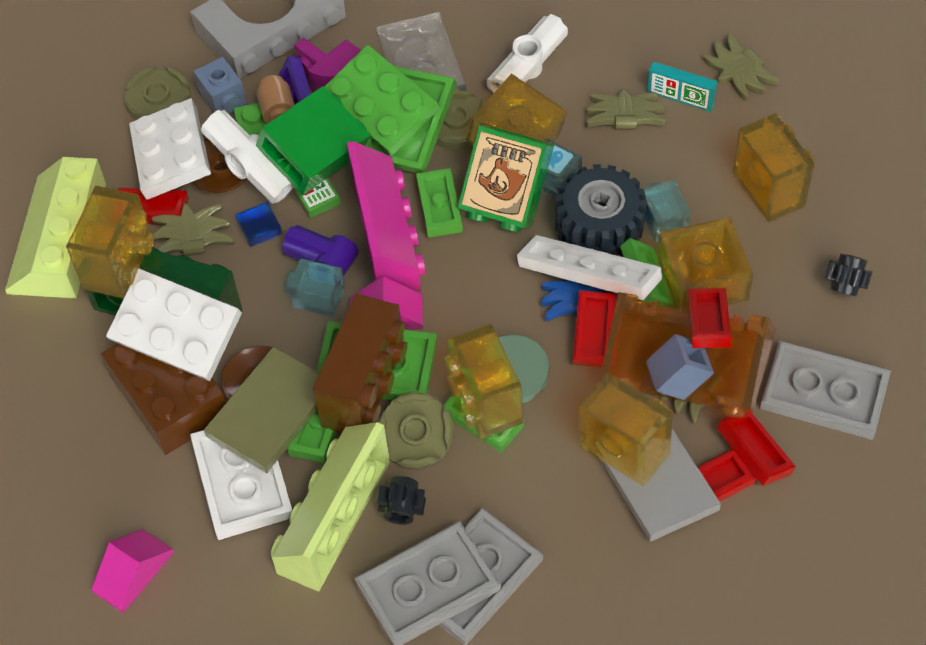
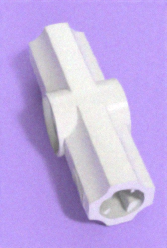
[487,14,568,101]
[201,110,294,204]

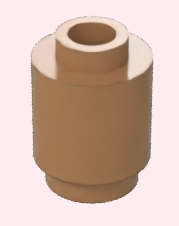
[256,75,295,124]

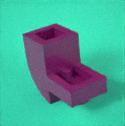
[294,38,361,93]

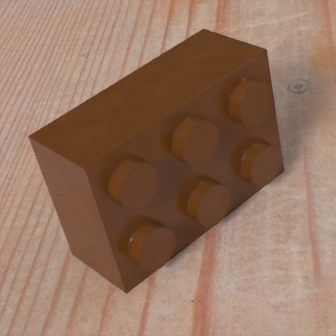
[313,293,408,433]
[101,344,226,455]

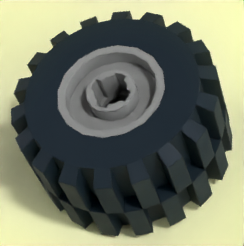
[555,164,647,257]

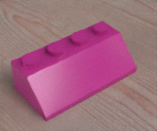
[347,141,426,291]

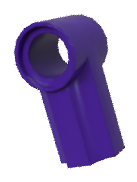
[282,225,359,283]

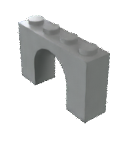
[190,0,346,79]

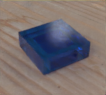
[235,202,282,247]

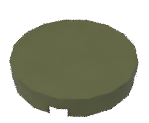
[124,67,191,120]
[435,90,491,150]
[378,392,455,470]

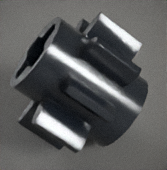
[825,253,873,296]
[377,476,426,525]

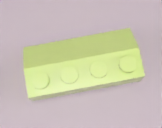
[5,157,106,299]
[271,422,390,592]

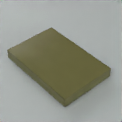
[204,347,319,473]

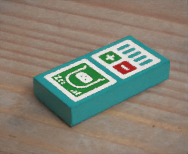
[647,62,718,112]

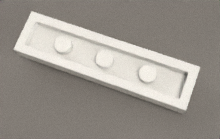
[517,235,662,300]

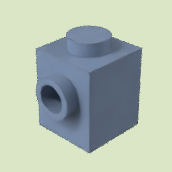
[193,57,247,113]
[646,334,714,400]

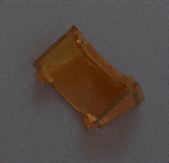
[599,292,776,419]

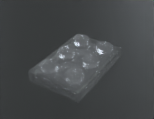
[376,12,466,91]

